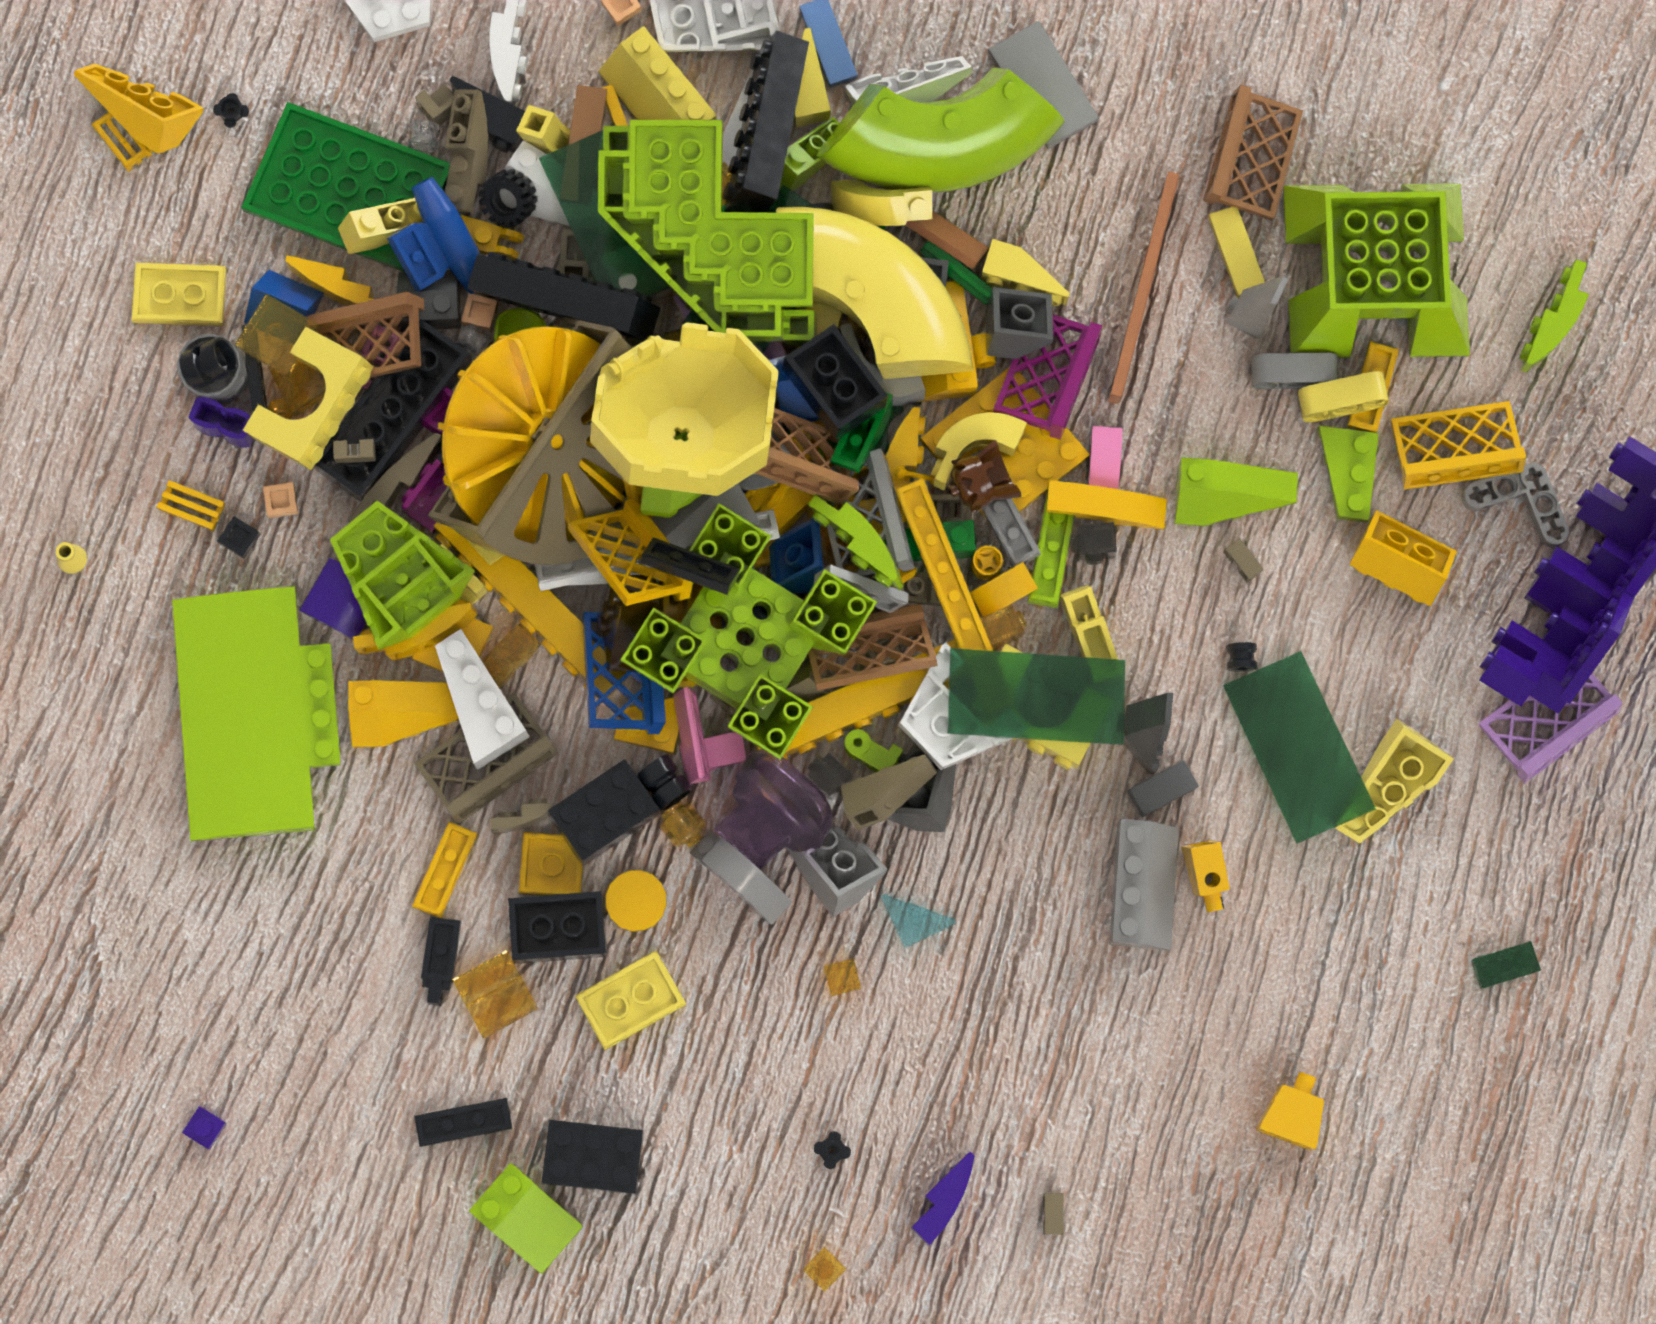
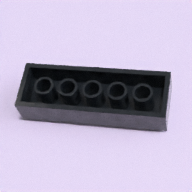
[723,30,809,213]
[467,252,661,341]
[314,319,472,502]

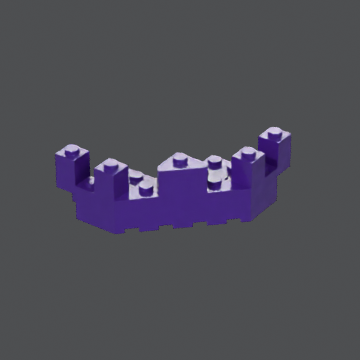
[1479,436,1656,714]

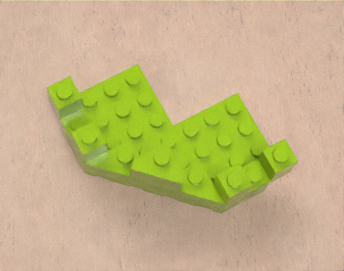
[598,120,817,346]

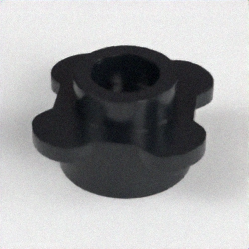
[213,93,249,128]
[814,1131,851,1169]

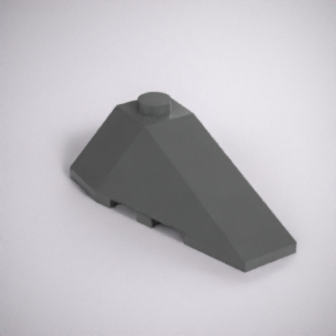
[1116,693,1173,774]
[888,743,956,832]

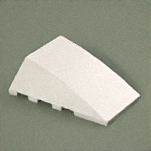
[650,0,780,52]

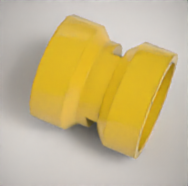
[971,545,1003,581]

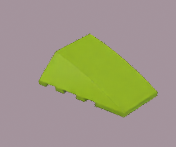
[330,500,475,650]

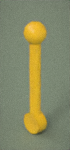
[894,466,935,485]

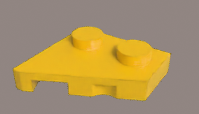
[614,697,679,755]

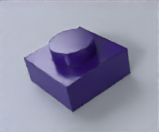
[182,1106,227,1150]

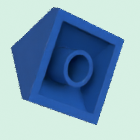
[244,270,324,345]
[769,518,823,593]

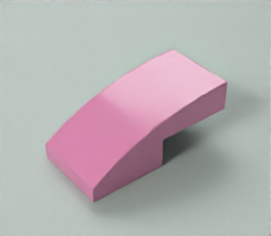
[1088,426,1123,489]
[679,732,747,776]

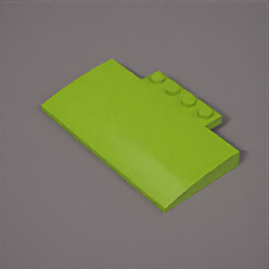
[172,586,341,842]

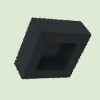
[217,516,261,559]

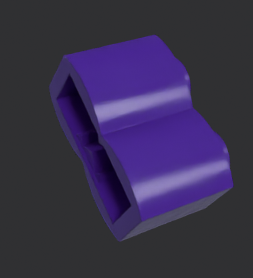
[188,397,253,448]

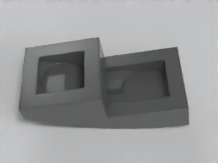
[1127,760,1199,818]

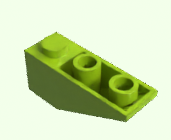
[779,117,839,197]

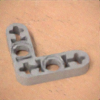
[1461,463,1569,548]

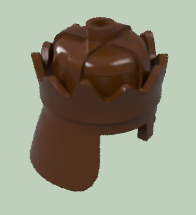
[949,440,1021,512]

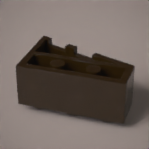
[597,575,659,672]

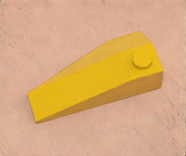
[348,680,459,748]

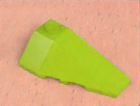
[1174,457,1298,526]

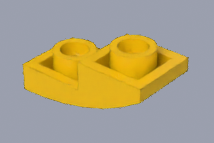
[970,562,1038,619]

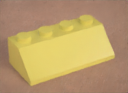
[598,26,717,120]

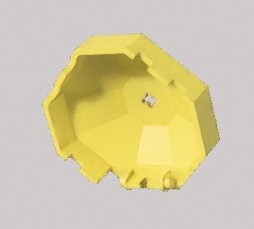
[590,322,779,496]

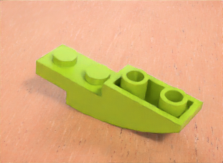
[1519,259,1589,372]
[808,494,903,591]

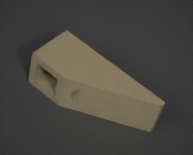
[840,754,937,830]

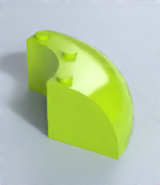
[816,67,1065,193]

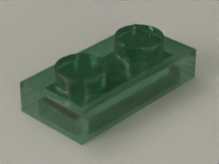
[1471,941,1541,989]

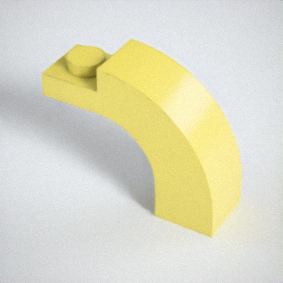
[516,105,603,176]
[831,179,932,226]
[931,412,1027,491]

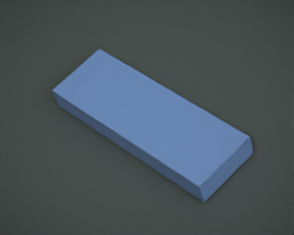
[799,0,858,88]

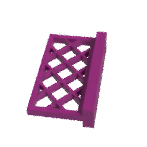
[993,314,1102,440]

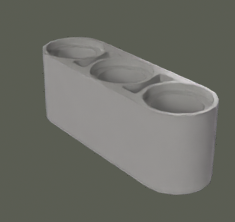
[1251,353,1339,389]

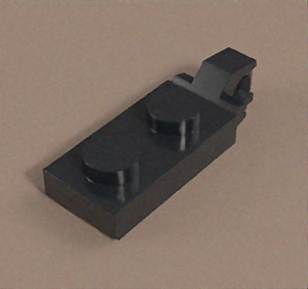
[421,917,462,1006]

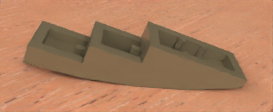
[348,433,442,523]

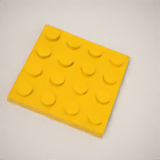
[920,367,1090,519]

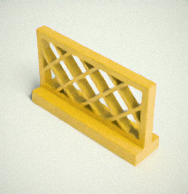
[1390,401,1526,490]
[568,499,693,606]

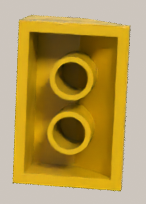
[1349,510,1457,606]

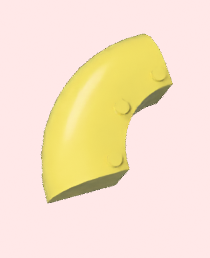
[776,207,974,380]

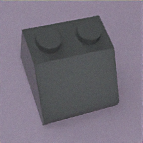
[396,270,461,331]
[985,287,1053,359]

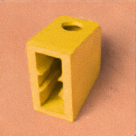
[1181,840,1230,912]
[1256,1072,1324,1151]

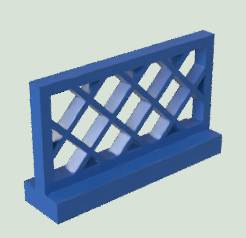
[582,612,666,734]

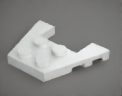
[344,0,431,42]
[898,642,1028,770]

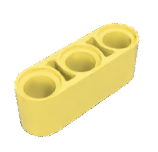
[1297,371,1389,423]

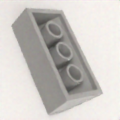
[1109,819,1179,950]

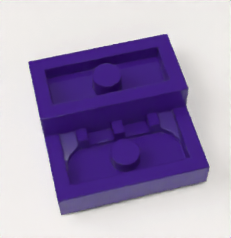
[299,558,366,640]

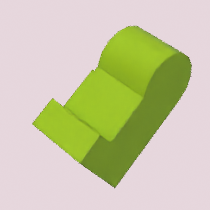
[845,729,903,773]

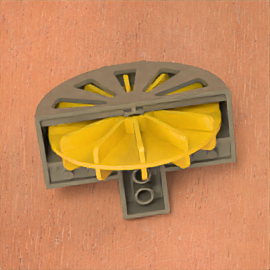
[428,317,632,565]

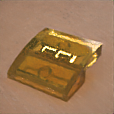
[453,950,538,1038]

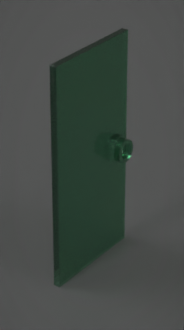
[539,125,669,297]
[947,648,1125,745]
[1223,651,1376,844]

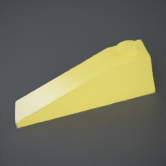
[1333,719,1454,844]

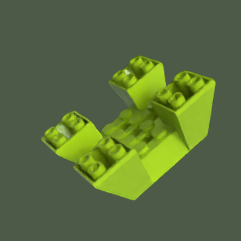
[1283,183,1470,358]
[620,503,877,760]

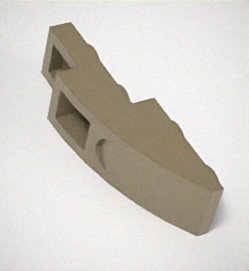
[445,89,488,212]

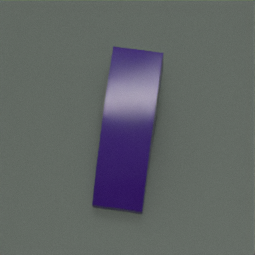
[911,1152,975,1246]

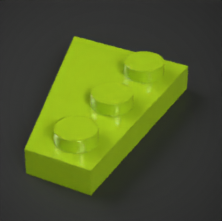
[1317,425,1379,523]

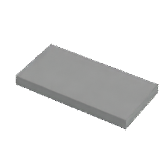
[988,21,1099,149]

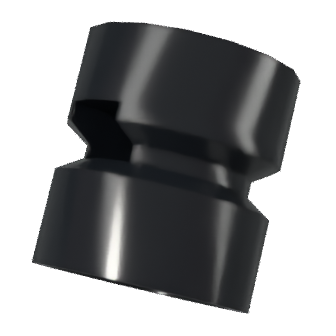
[179,337,238,389]
[637,754,693,812]

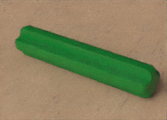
[921,241,993,305]

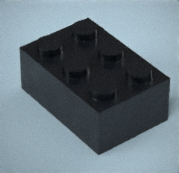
[782,324,888,440]
[548,759,660,866]
[508,891,608,964]
[541,1120,644,1195]

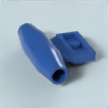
[387,177,480,294]

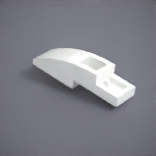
[490,0,528,105]

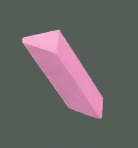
[674,687,711,784]

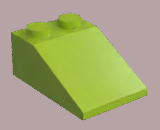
[469,1163,583,1274]

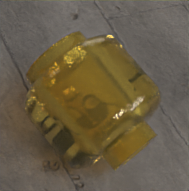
[660,801,706,848]

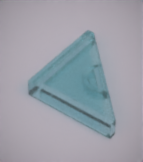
[880,894,957,948]

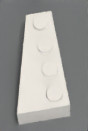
[435,629,530,770]

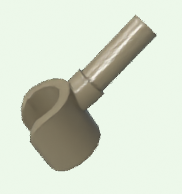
[710,694,736,721]

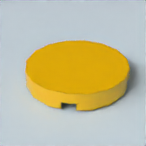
[605,870,667,932]

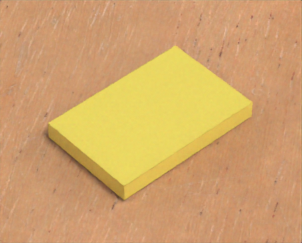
[131,263,227,326]
[575,951,686,1051]

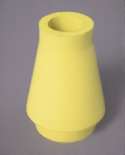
[56,542,87,574]

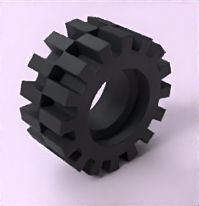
[479,169,538,228]

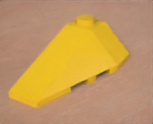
[74,63,204,154]
[918,281,978,402]

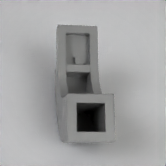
[839,323,925,406]
[690,831,792,925]

